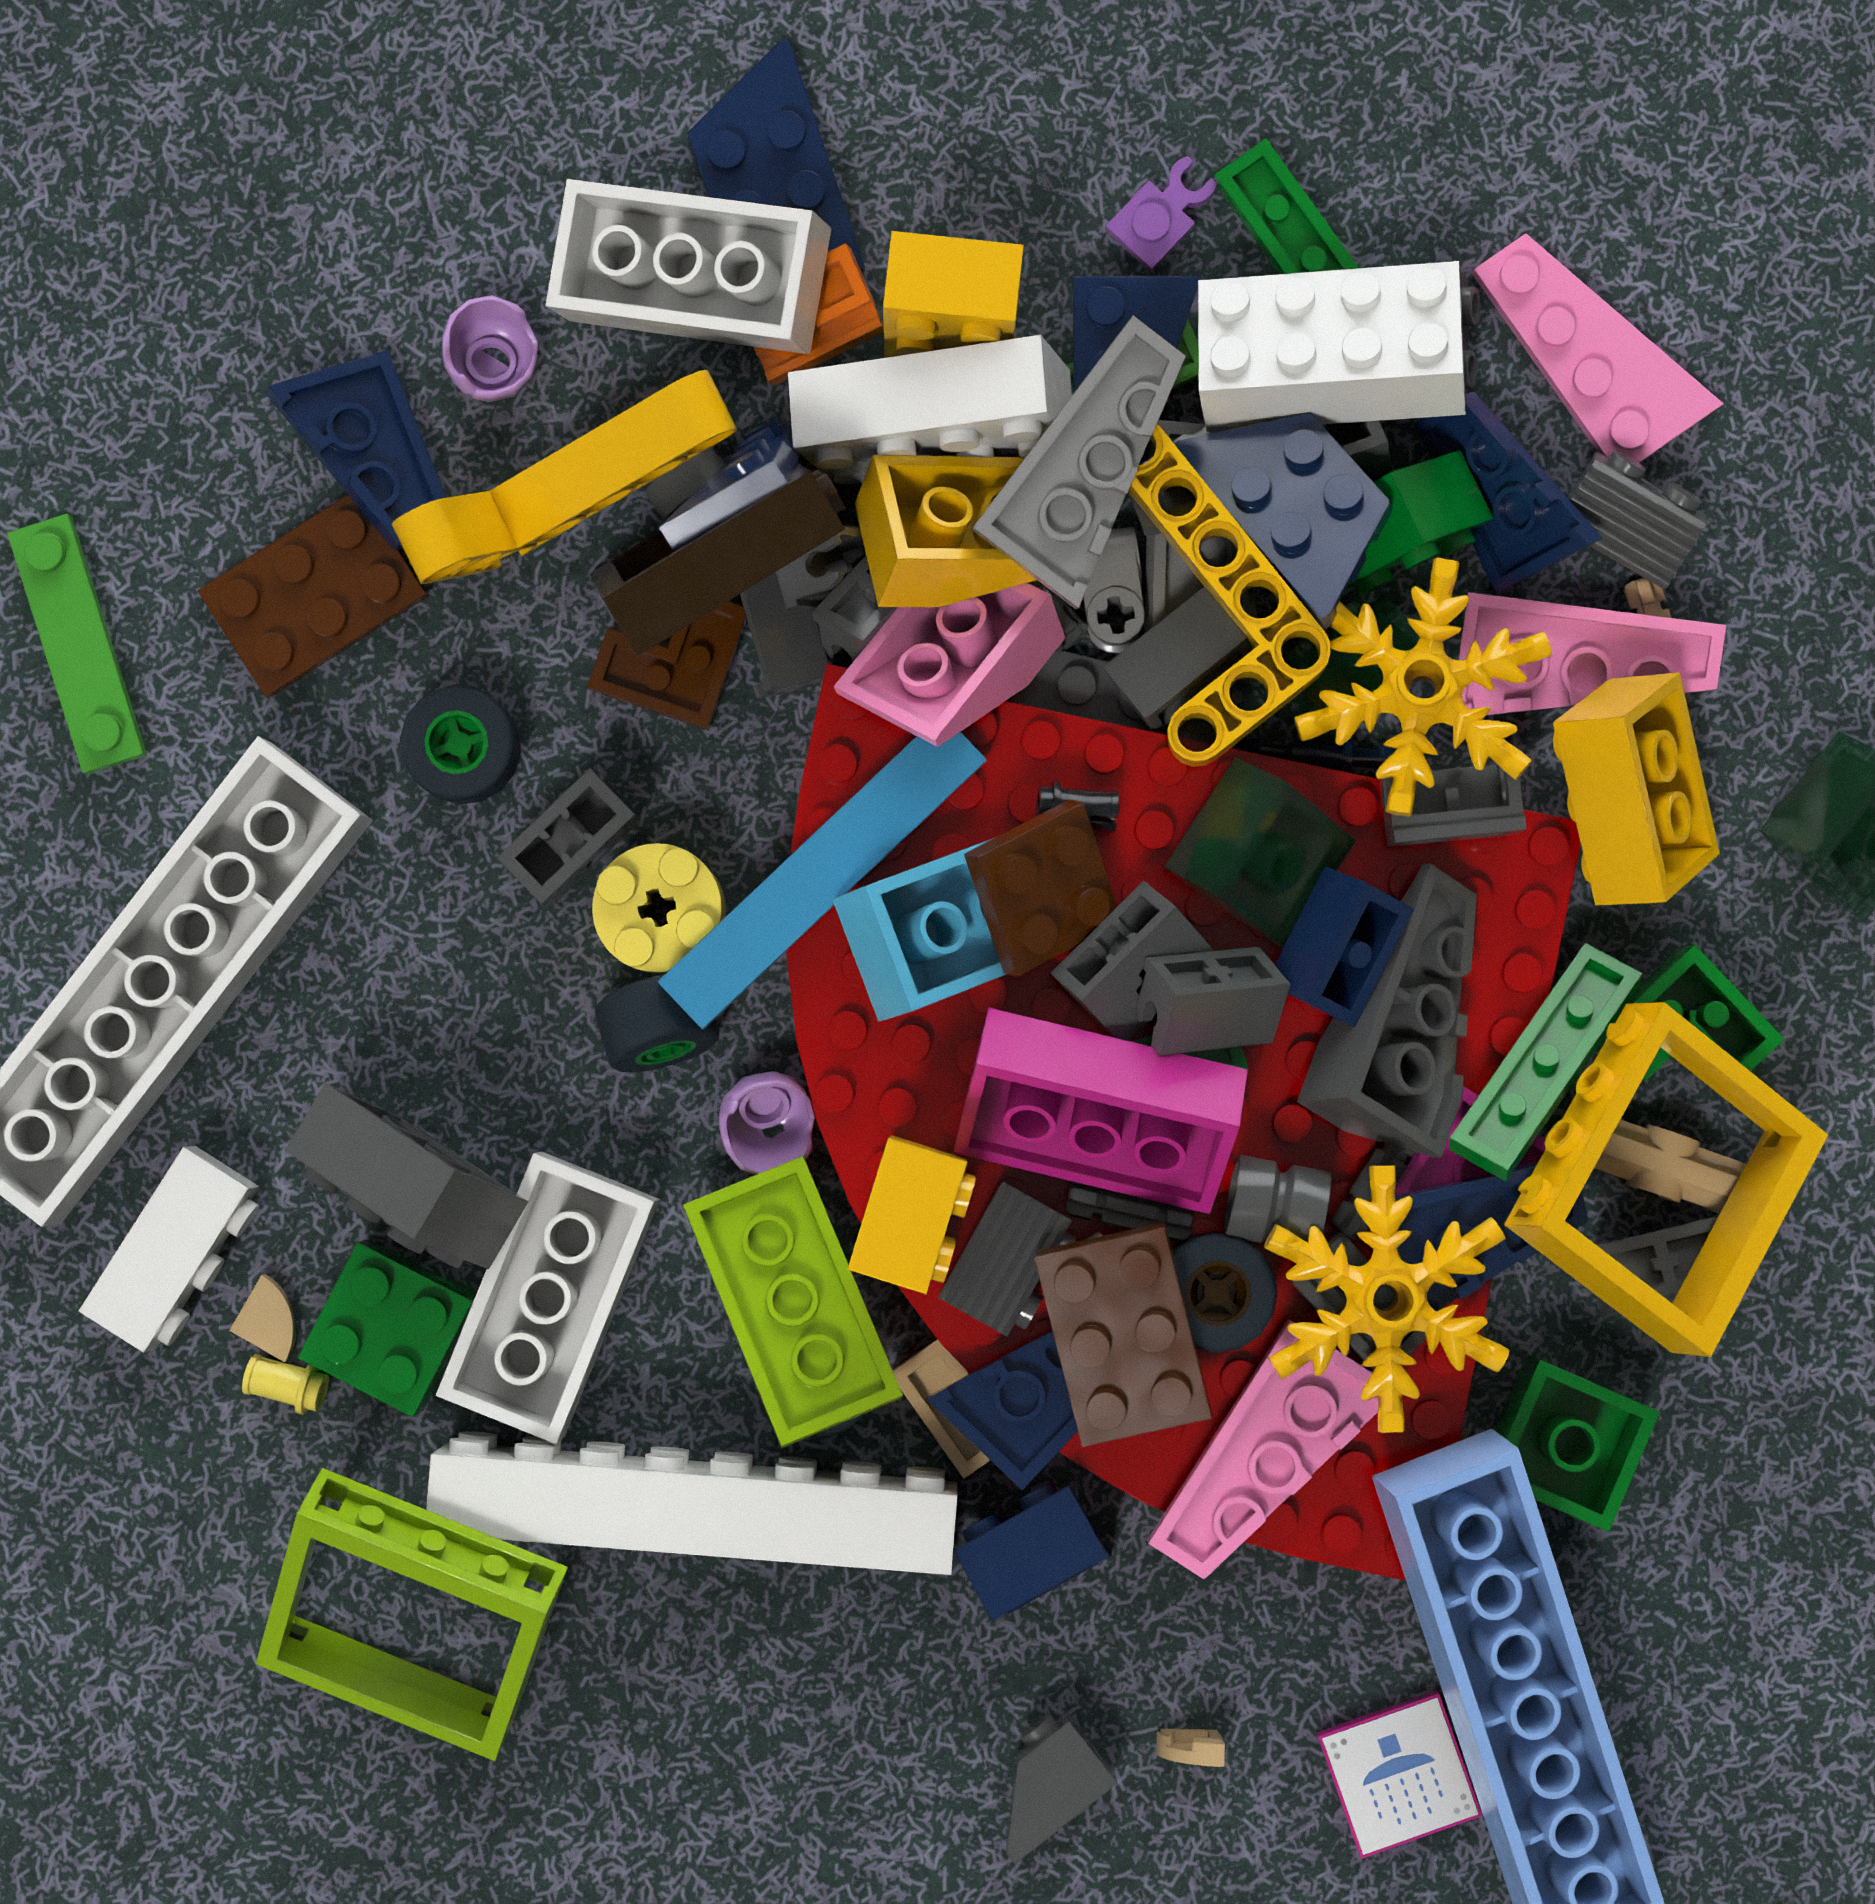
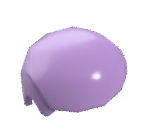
[442,295,538,402]
[718,1071,816,1175]

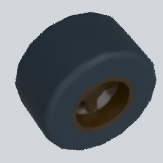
[1172,1231,1278,1353]

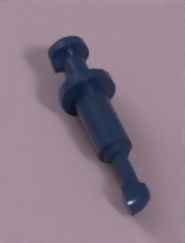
[1243,735,1395,773]

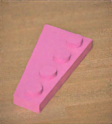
[1471,233,1724,463]
[1147,1319,1379,1579]

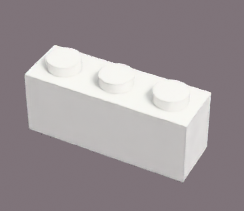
[79,1146,259,1353]

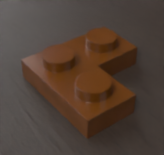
[587,602,747,731]

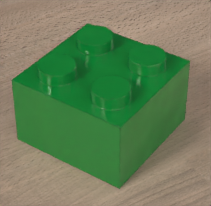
[298,1239,476,1417]
[1495,1354,1660,1532]

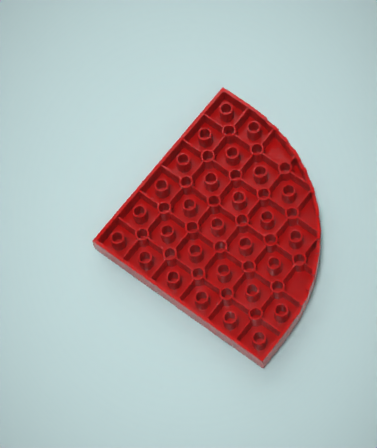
[787,664,1581,1581]

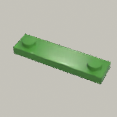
[7,513,148,775]

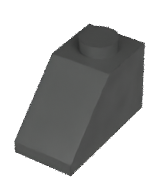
[1006,1711,1117,1864]

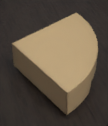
[229,1274,296,1362]
[1156,1728,1225,1767]

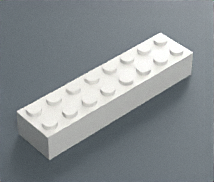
[0,736,373,1227]
[426,1432,957,1575]

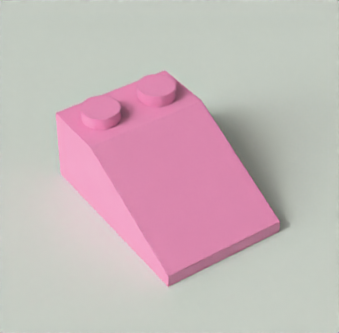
[834,583,1065,747]

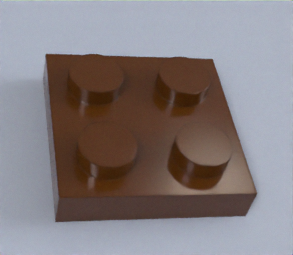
[964,799,1117,977]

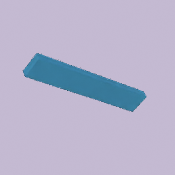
[658,732,987,1030]

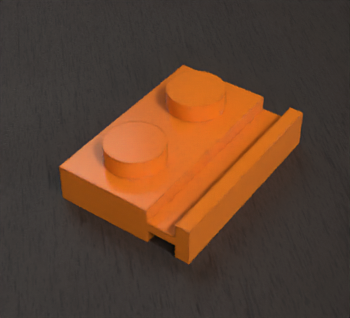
[753,243,884,386]

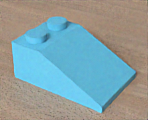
[832,838,1074,1022]

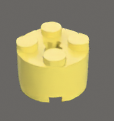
[592,843,726,975]

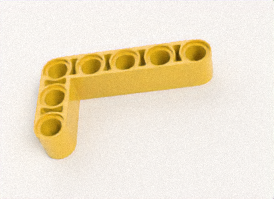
[392,370,737,584]
[1128,424,1331,767]

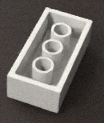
[545,179,831,354]
[1198,261,1466,432]
[788,335,1072,484]
[435,1152,660,1444]

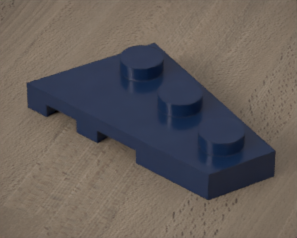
[926,1330,1078,1490]

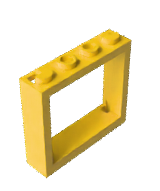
[1504,1002,1828,1357]

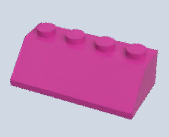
[953,1008,1248,1214]

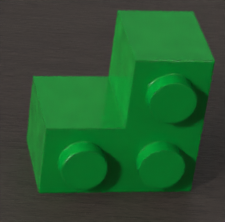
[1346,450,1494,596]
[1598,945,1785,1081]

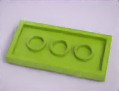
[683,1156,903,1448]

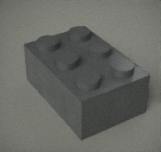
[285,1083,529,1269]

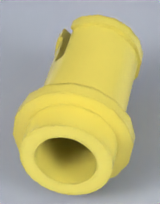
[242,1353,329,1415]

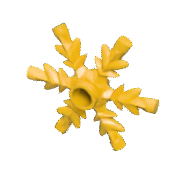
[1294,558,1552,817]
[1264,1165,1509,1433]

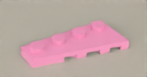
[1458,592,1726,715]

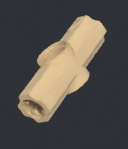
[1594,1118,1746,1214]

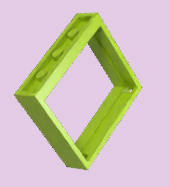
[256,1468,568,1761]

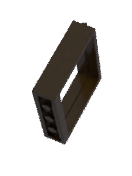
[590,461,846,656]

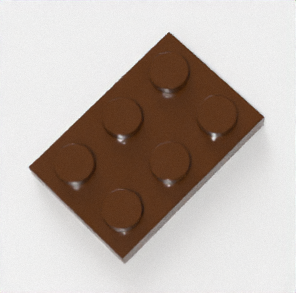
[197,494,428,699]
[1034,1222,1212,1447]

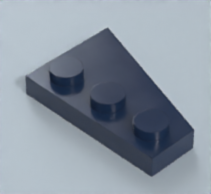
[1073,276,1201,394]
[265,350,447,551]
[1415,391,1603,594]
[1395,1161,1589,1311]

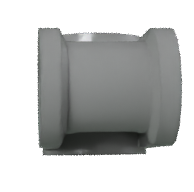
[1083,526,1144,654]

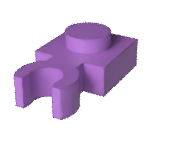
[1105,156,1217,273]

